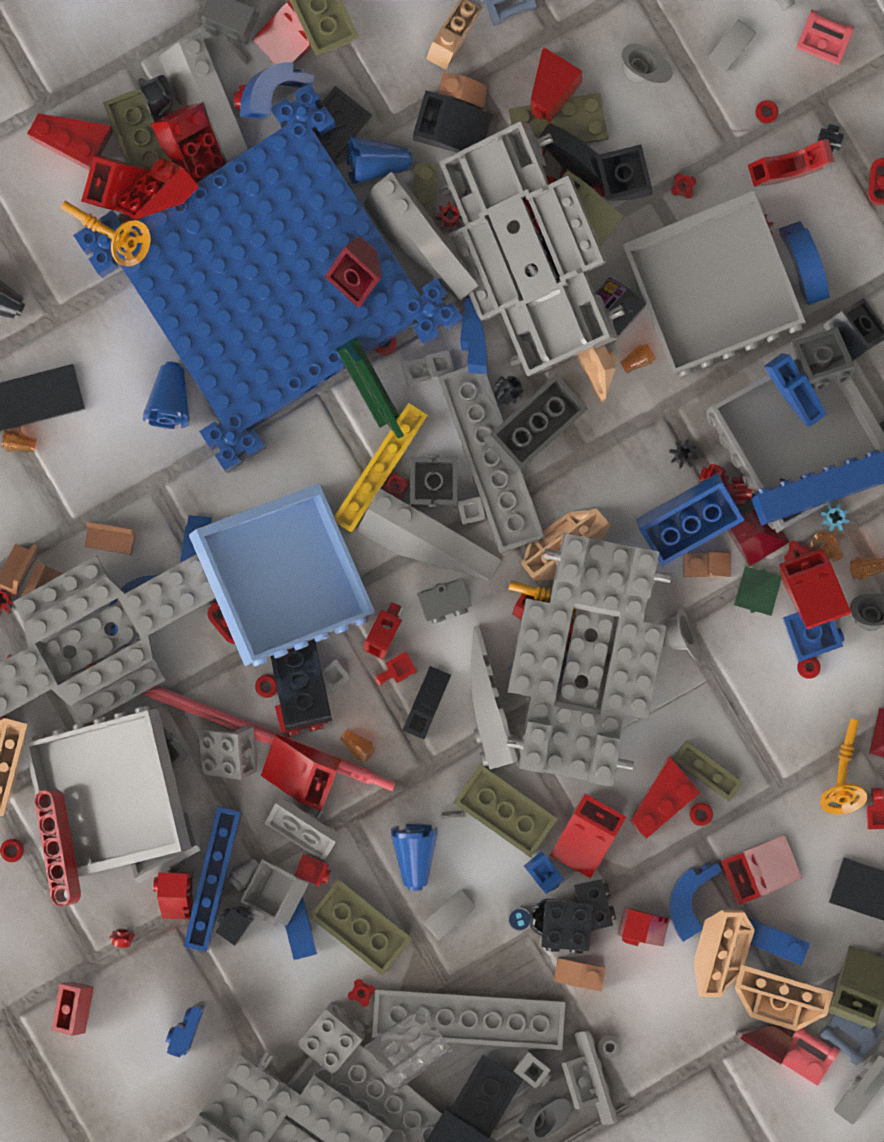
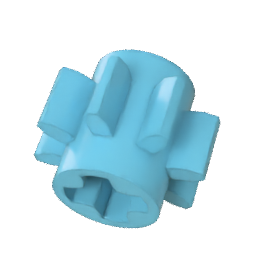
[820,503,849,532]

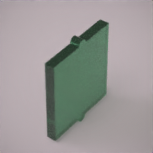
[734,566,782,616]

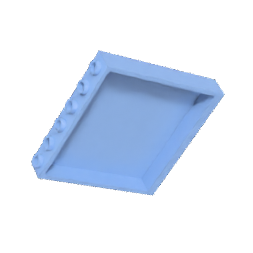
[189,484,375,667]

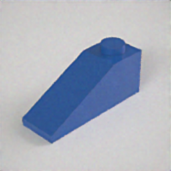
[748,918,810,966]

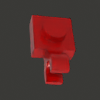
[374,651,417,686]
[866,788,884,830]

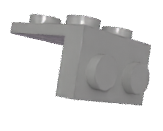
[298,1003,367,1073]

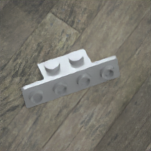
[561,1030,617,1125]
[834,1043,884,1124]

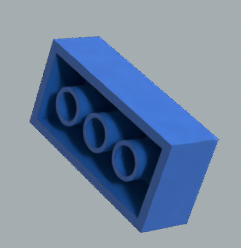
[636,473,744,566]

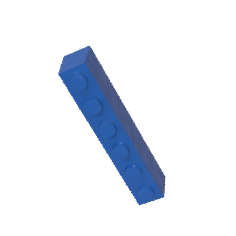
[751,449,884,526]
[183,807,242,952]

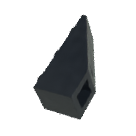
[402,666,451,740]

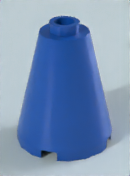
[347,137,413,184]
[143,361,190,429]
[391,824,438,891]

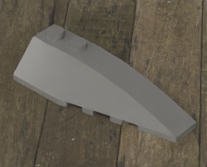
[159,33,248,164]
[364,172,479,300]
[357,488,502,581]
[471,625,518,770]

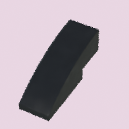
[539,123,602,186]

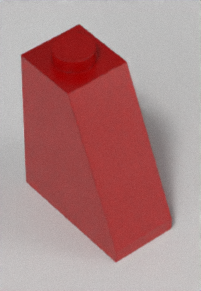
[530,47,582,123]

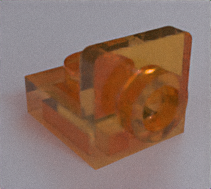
[808,531,844,563]

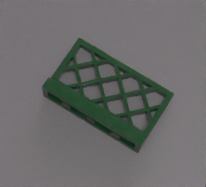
[336,337,404,439]

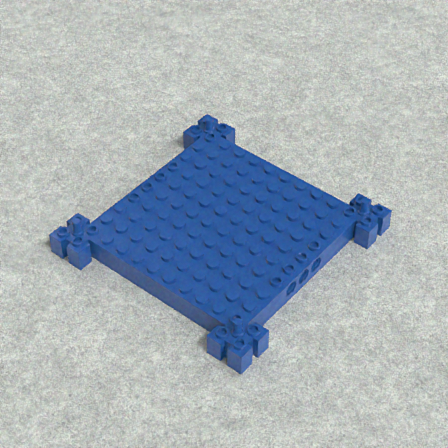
[73,83,463,473]

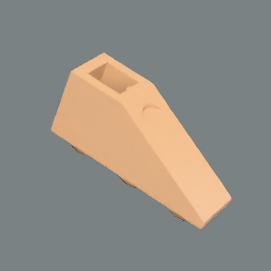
[426,0,482,70]

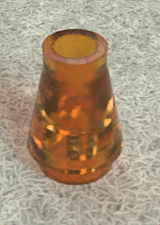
[620,343,656,373]
[1,429,37,453]
[850,557,884,580]
[340,729,376,762]

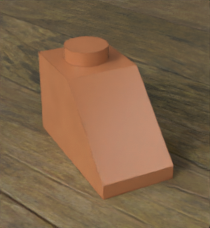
[439,72,488,110]
[554,958,606,992]

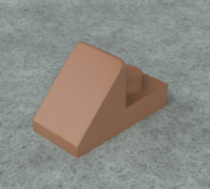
[683,552,731,577]

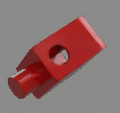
[363,602,403,661]

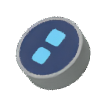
[508,907,530,931]

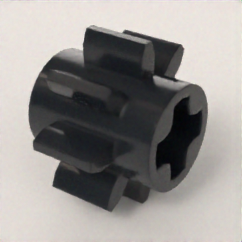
[817,124,844,153]
[493,376,524,404]
[669,439,698,469]

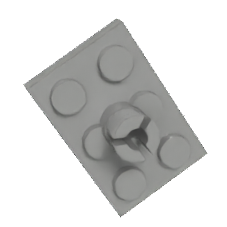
[264,797,340,862]
[131,812,201,884]

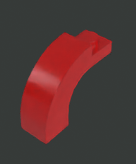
[748,139,835,187]

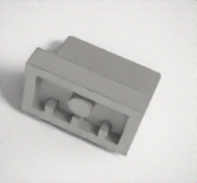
[199,725,257,780]

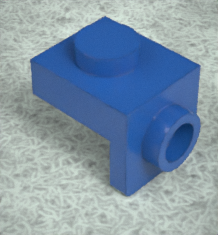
[524,851,564,894]

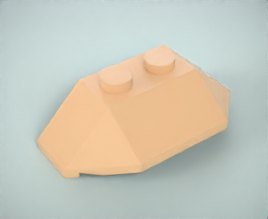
[575,345,617,404]
[521,508,610,581]
[0,718,28,816]
[694,910,755,997]
[734,965,833,1031]

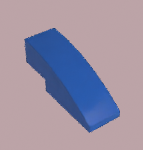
[460,298,488,374]
[764,353,827,427]
[285,896,317,960]

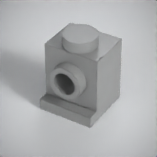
[513,1050,551,1089]

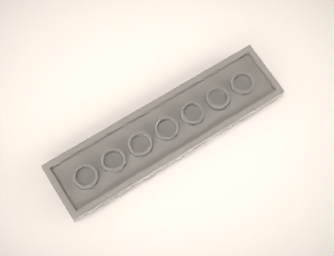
[438,366,545,554]
[372,989,565,1050]

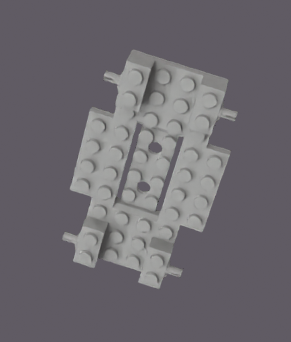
[439,121,625,377]
[506,533,672,787]
[185,1052,393,1142]

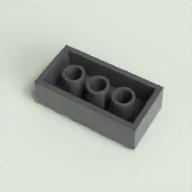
[484,374,588,474]

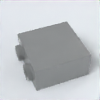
[240,859,309,926]

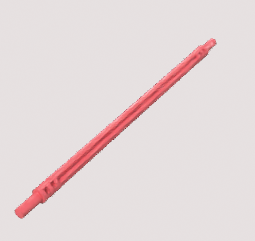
[86,662,396,791]

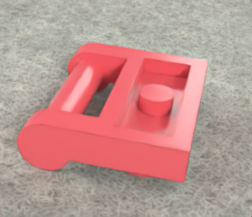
[796,10,854,66]
[782,1027,840,1086]

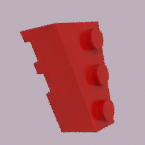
[27,113,114,170]
[629,757,700,839]
[153,871,193,920]
[618,907,670,946]

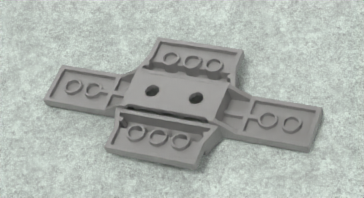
[0,554,216,724]

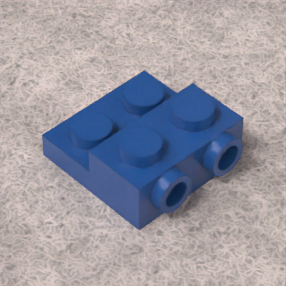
[782,612,845,662]
[165,1003,205,1057]

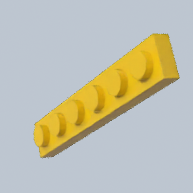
[334,403,428,534]

